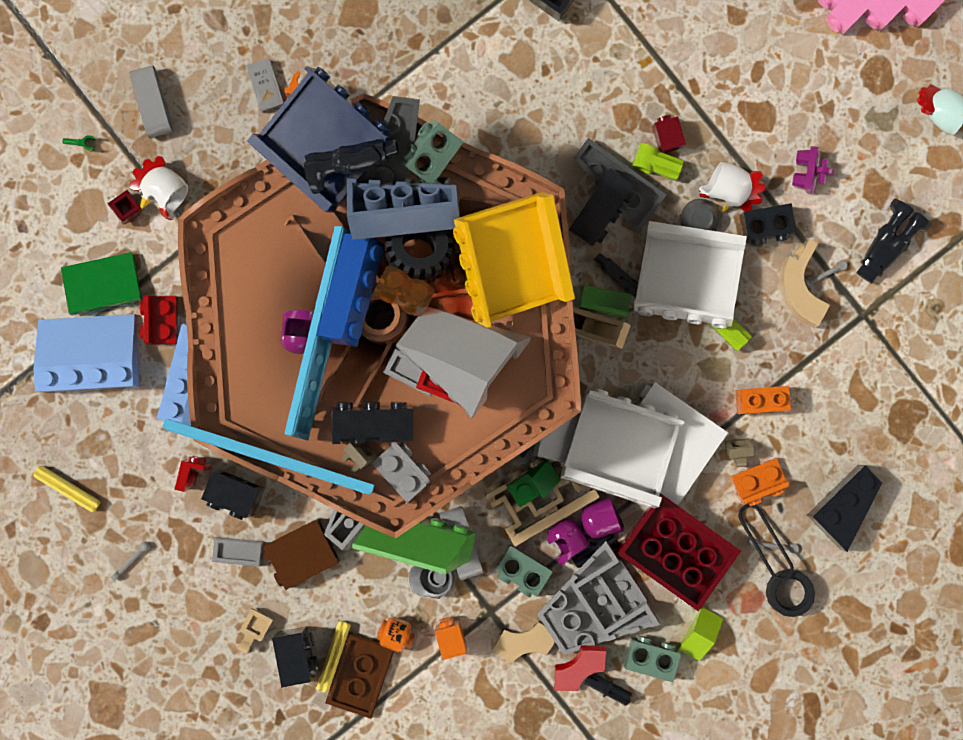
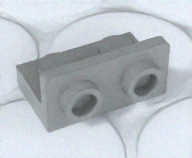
[372,442,431,504]

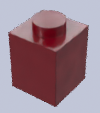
[652,115,686,154]

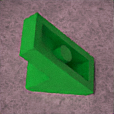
[506,459,560,507]

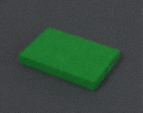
[61,252,142,315]

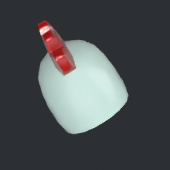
[917,84,963,136]

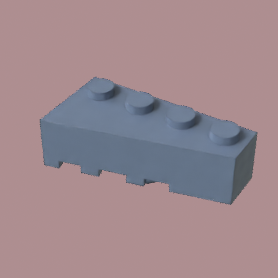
[347,178,460,240]

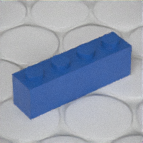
[316,233,385,347]

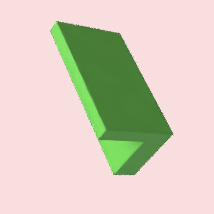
[579,285,632,319]

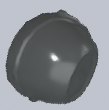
[679,199,720,231]
[409,566,454,599]

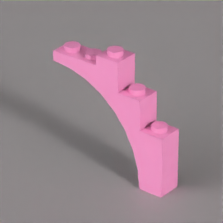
[817,0,945,35]

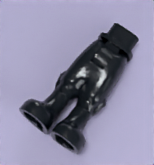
[304,139,399,194]
[856,199,932,284]

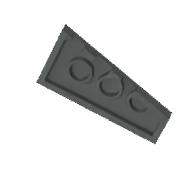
[361,96,420,185]
[574,138,666,234]

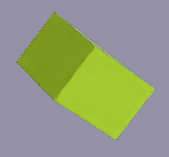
[678,607,723,661]

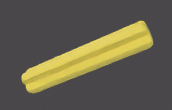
[33,466,100,512]
[317,621,351,693]

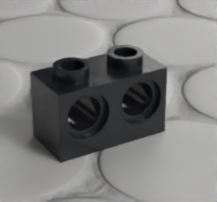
[740,203,797,246]

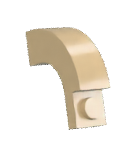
[779,239,830,328]

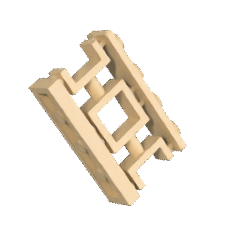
[485,457,599,546]

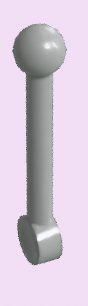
[804,261,848,289]
[748,539,799,554]
[111,542,150,581]

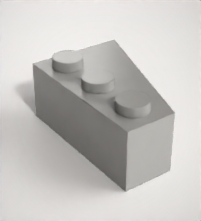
[324,510,366,551]

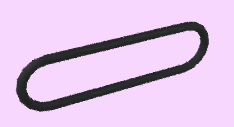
[738,504,794,581]

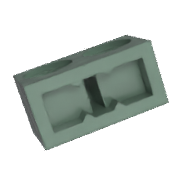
[400,119,463,184]
[495,544,553,597]
[623,635,681,682]

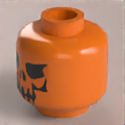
[377,616,415,652]

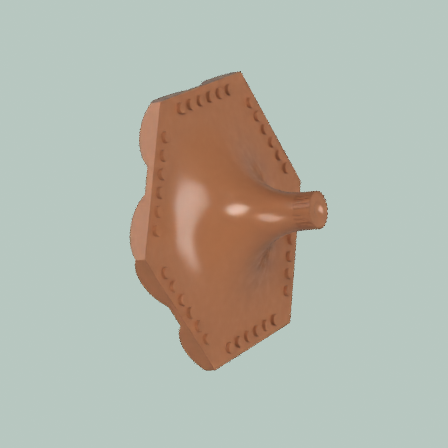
[178,93,581,538]

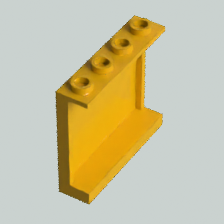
[453,192,575,328]

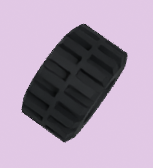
[384,229,453,286]

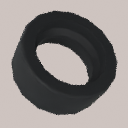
[766,569,815,617]

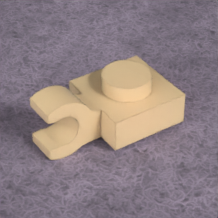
[238,608,274,654]

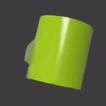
[632,143,684,181]
[707,318,752,352]

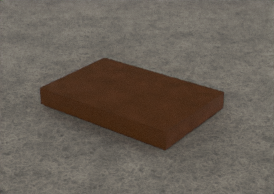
[325,632,394,719]

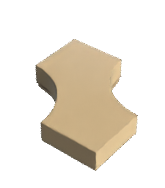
[492,621,555,664]

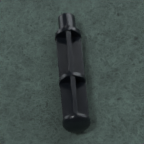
[594,253,638,298]

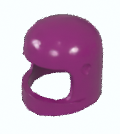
[281,310,314,355]
[581,498,625,539]
[547,519,590,566]

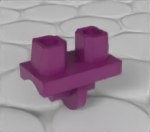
[792,146,835,195]

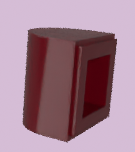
[107,190,142,225]

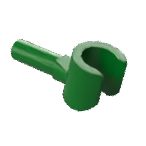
[62,135,96,152]

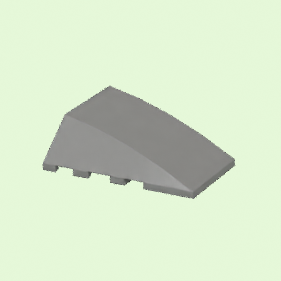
[396,306,531,419]
[537,541,660,655]

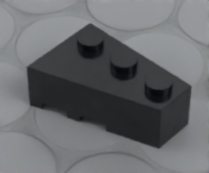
[331,402,413,444]
[807,465,882,552]

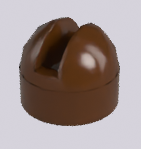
[446,264,467,286]

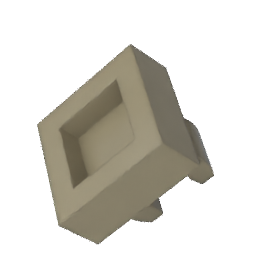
[725,438,754,468]
[342,441,378,473]

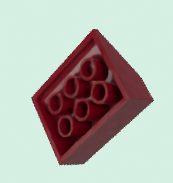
[615,493,741,612]

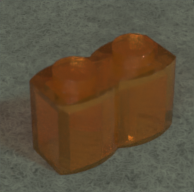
[374,266,435,316]

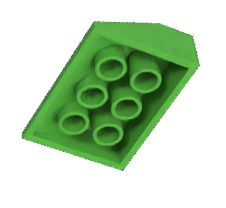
[352,518,476,575]

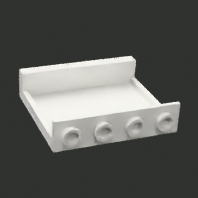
[634,221,747,328]
[637,382,728,505]
[560,388,684,508]

